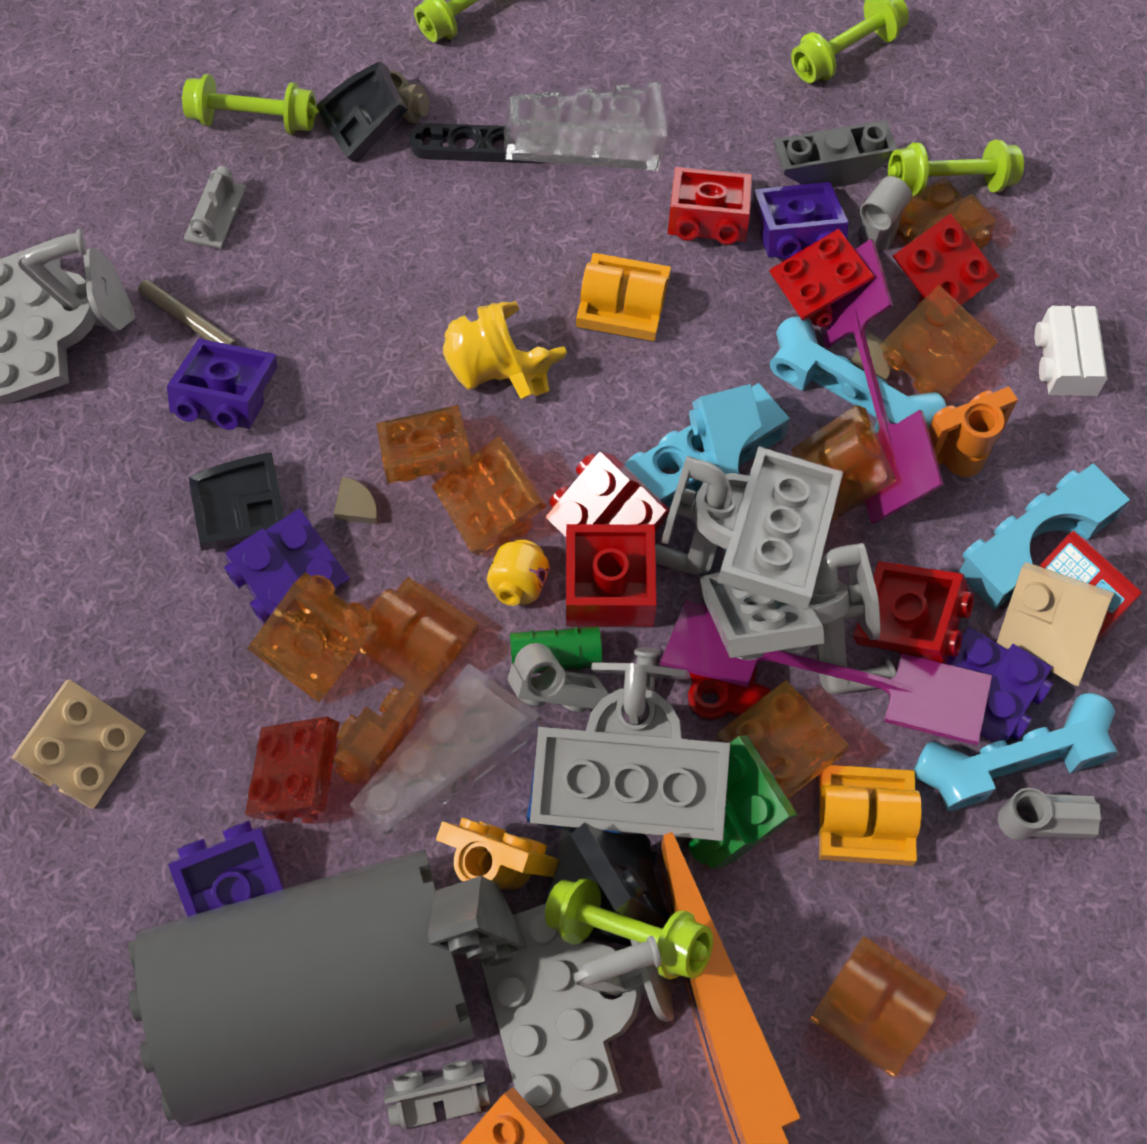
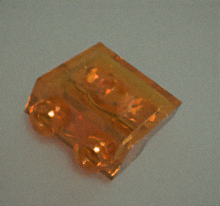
[896,177,996,250]
[879,285,998,398]
[376,405,473,484]
[247,572,378,703]
[333,679,424,786]

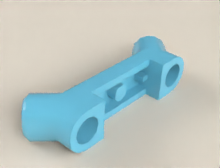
[770,316,946,434]
[914,693,1118,811]

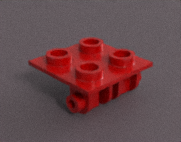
[892,213,999,320]
[769,229,875,327]

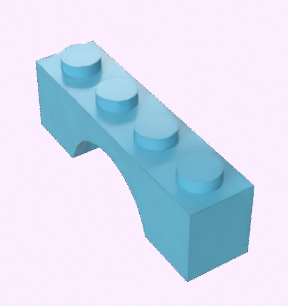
[689,384,762,554]
[959,463,1130,610]

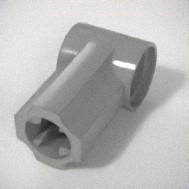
[859,176,912,250]
[998,788,1101,841]

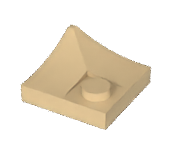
[997,562,1114,686]

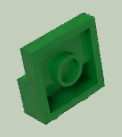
[689,735,797,869]

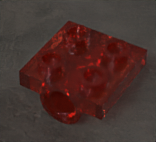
[245,716,340,824]

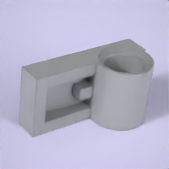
[507,643,609,712]

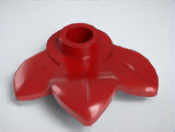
[688,665,773,720]

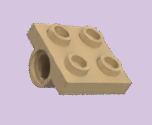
[11,680,146,809]

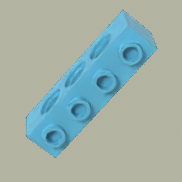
[625,383,790,509]

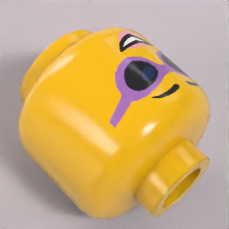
[486,540,550,606]

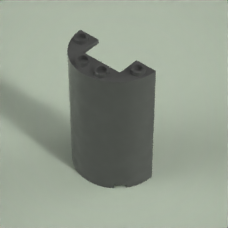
[128,849,475,1127]

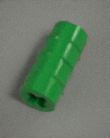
[510,626,602,673]

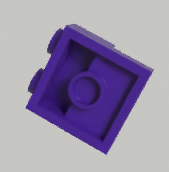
[753,182,849,260]
[167,338,277,430]
[223,508,350,629]
[947,627,1053,743]
[168,821,285,916]

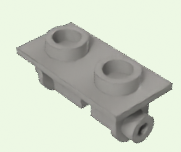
[183,166,247,249]
[384,1060,490,1130]

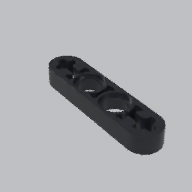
[409,123,558,164]

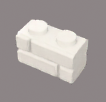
[1034,306,1108,396]

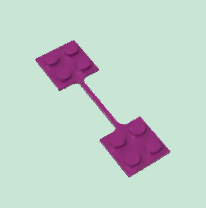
[820,239,944,524]
[660,600,992,746]

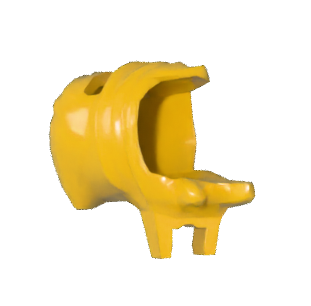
[443,301,567,399]

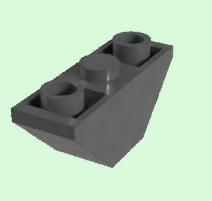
[773,120,897,188]
[428,876,527,967]

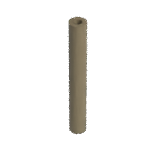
[138,279,238,346]

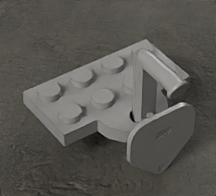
[0,229,135,405]
[655,447,843,610]
[699,543,897,694]
[530,647,730,841]
[481,903,674,1120]

